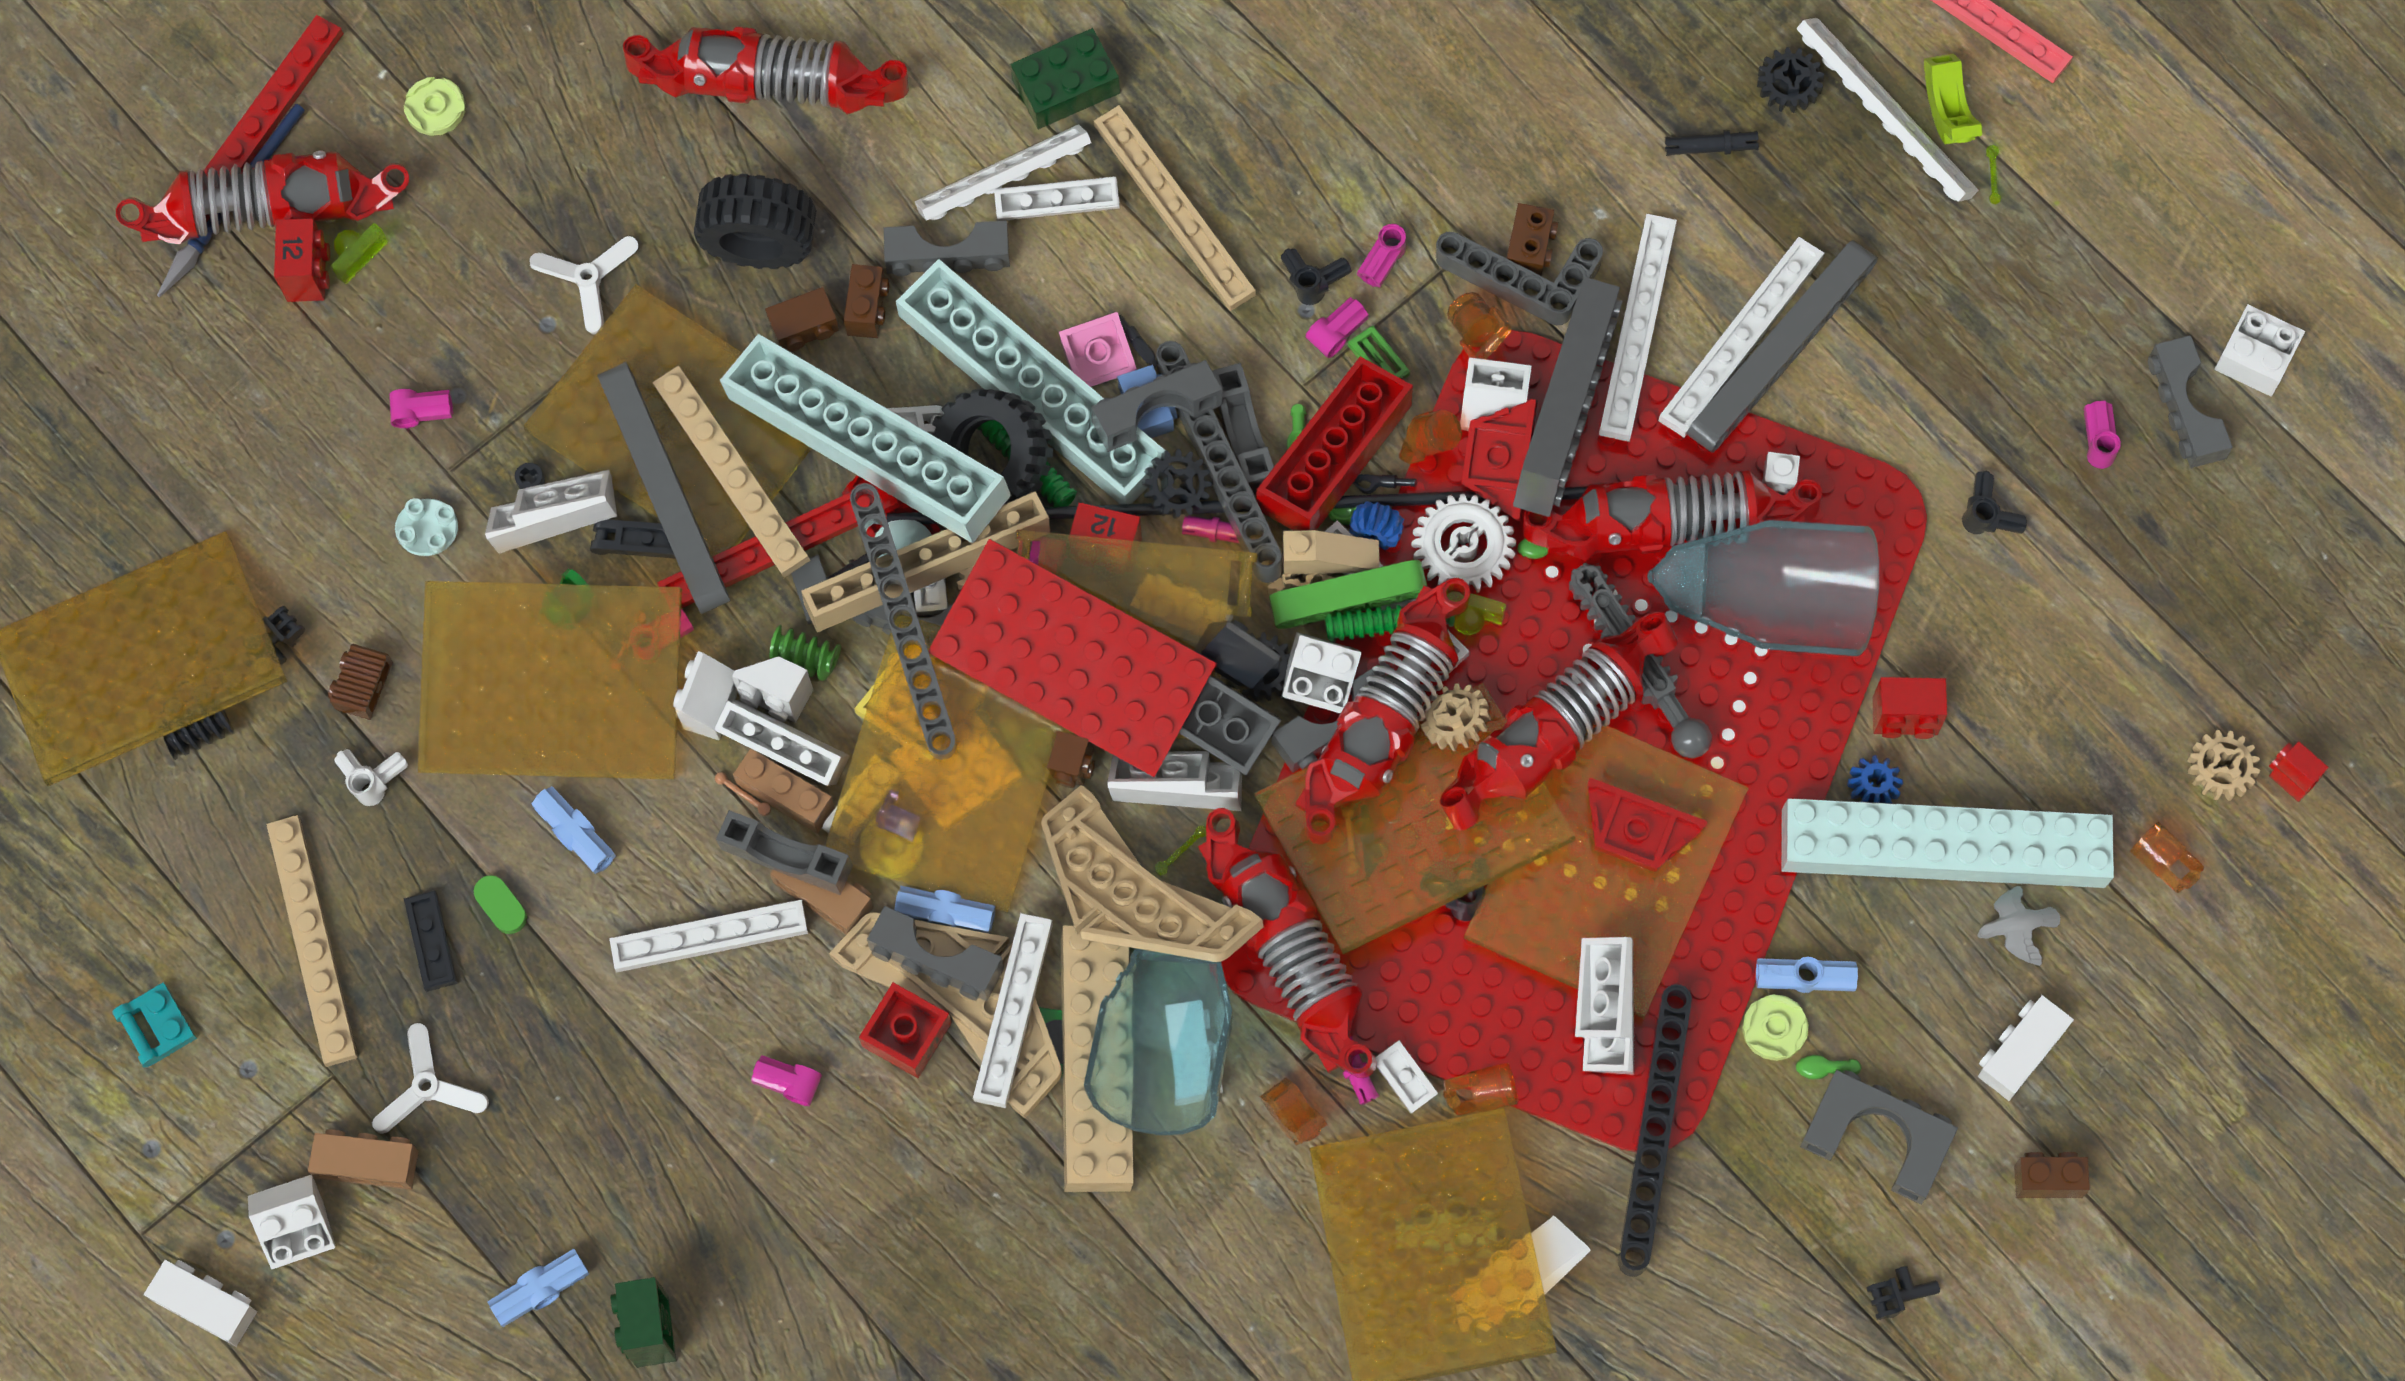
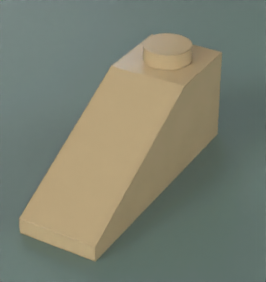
[1283,530,1379,574]

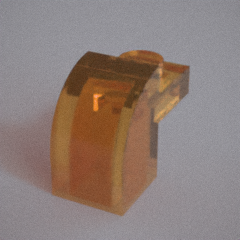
[1259,1077,1328,1146]

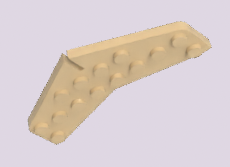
[1041,785,1264,962]
[829,912,1062,1118]

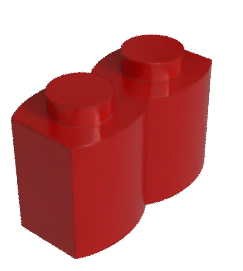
[2269,741,2329,802]

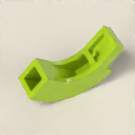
[1924,54,1982,144]

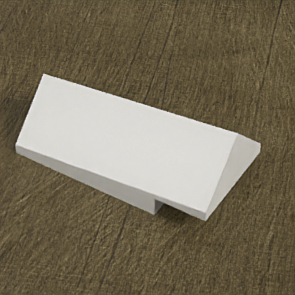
[485,470,617,554]
[1108,751,1242,811]
[1575,937,1634,1075]
[1450,1216,1591,1333]

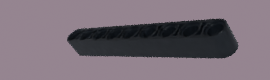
[1618,984,1692,1277]

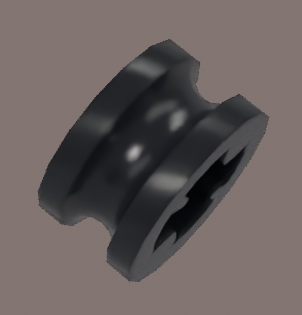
[515,463,545,489]

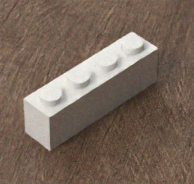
[714,700,850,786]

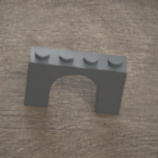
[1800,1070,1958,1205]

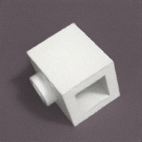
[1762,452,1800,495]

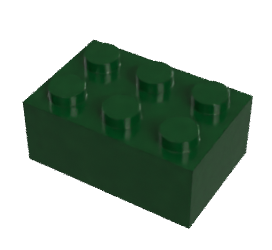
[1010,28,1120,130]
[610,1277,677,1368]

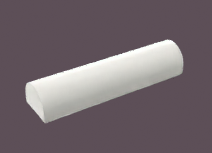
[994,177,1120,221]

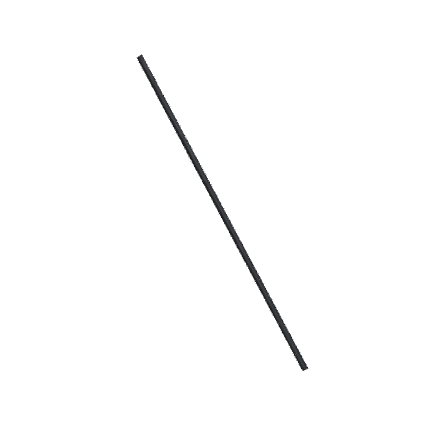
[887,486,1588,524]

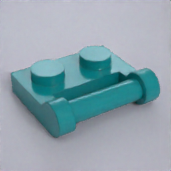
[112,982,197,1068]

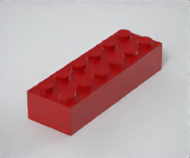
[1256,356,1413,531]

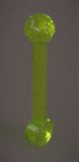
[1986,145,2001,205]
[1155,825,1206,875]

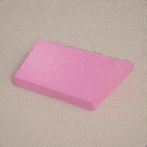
[1058,312,1137,387]

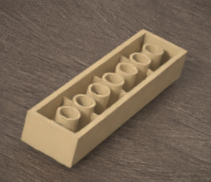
[1061,926,1133,1192]

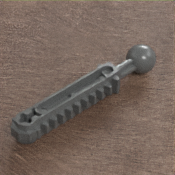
[1569,563,1712,759]

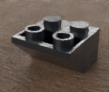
[1194,619,1281,690]

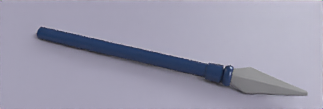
[157,104,305,297]

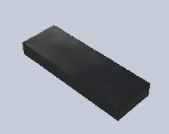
[404,890,458,992]

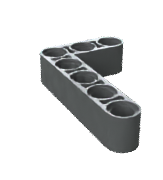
[1435,232,1603,326]

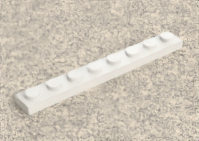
[1796,18,1979,202]
[1599,214,1677,442]
[1658,237,1824,438]

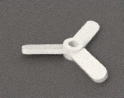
[530,236,638,334]
[372,1023,489,1134]

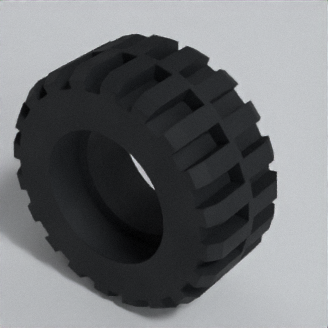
[694,174,817,269]
[929,389,1053,504]

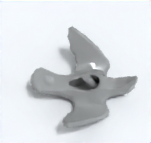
[1977,886,2061,966]

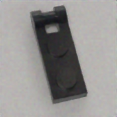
[590,519,676,559]

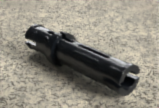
[1665,130,1759,156]

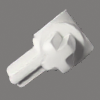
[334,749,408,806]

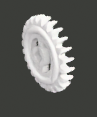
[1411,493,1516,593]

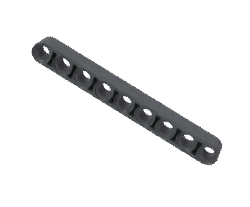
[1687,240,1878,453]
[1156,341,1282,583]
[597,362,731,614]
[850,483,957,760]

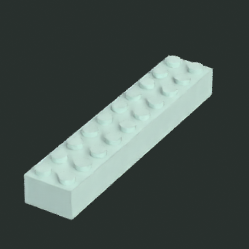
[896,259,1166,504]
[720,334,1011,543]
[1781,799,2114,888]

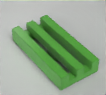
[1348,325,1410,379]

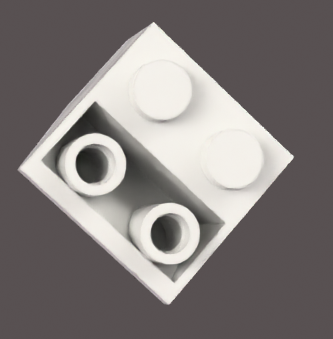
[2214,304,2305,397]
[1459,357,1532,431]
[1282,632,1362,713]
[673,651,738,740]
[732,656,813,723]
[248,1174,335,1270]

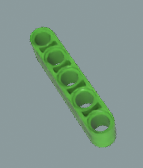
[1269,560,1427,629]

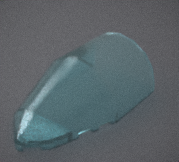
[1647,520,1879,656]
[1084,948,1233,1135]

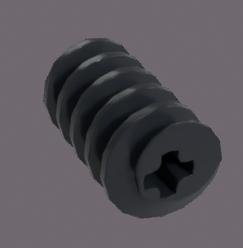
[162,699,235,760]

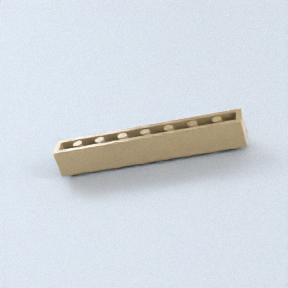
[802,491,1050,633]

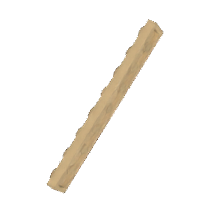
[1094,105,1256,311]
[652,365,811,578]
[266,815,358,1067]

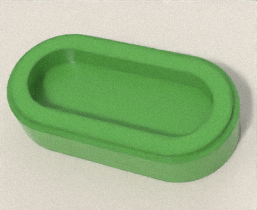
[474,875,527,934]

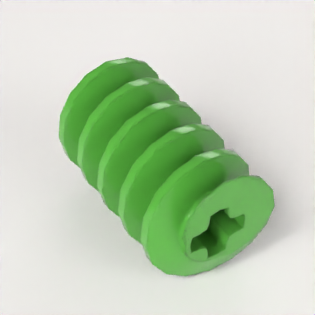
[769,625,841,681]

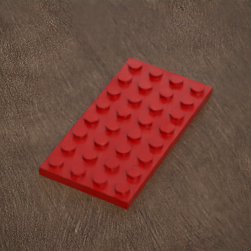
[928,539,1217,777]

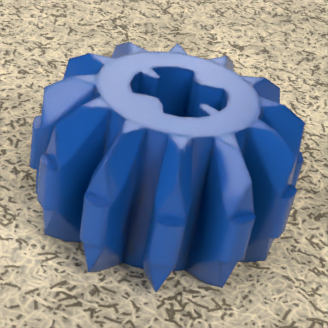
[1349,501,1404,550]
[1847,755,1903,804]

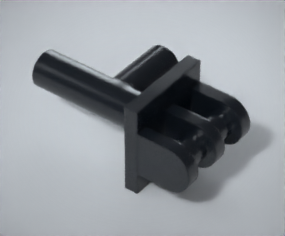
[241,606,305,668]
[1866,1266,1940,1320]

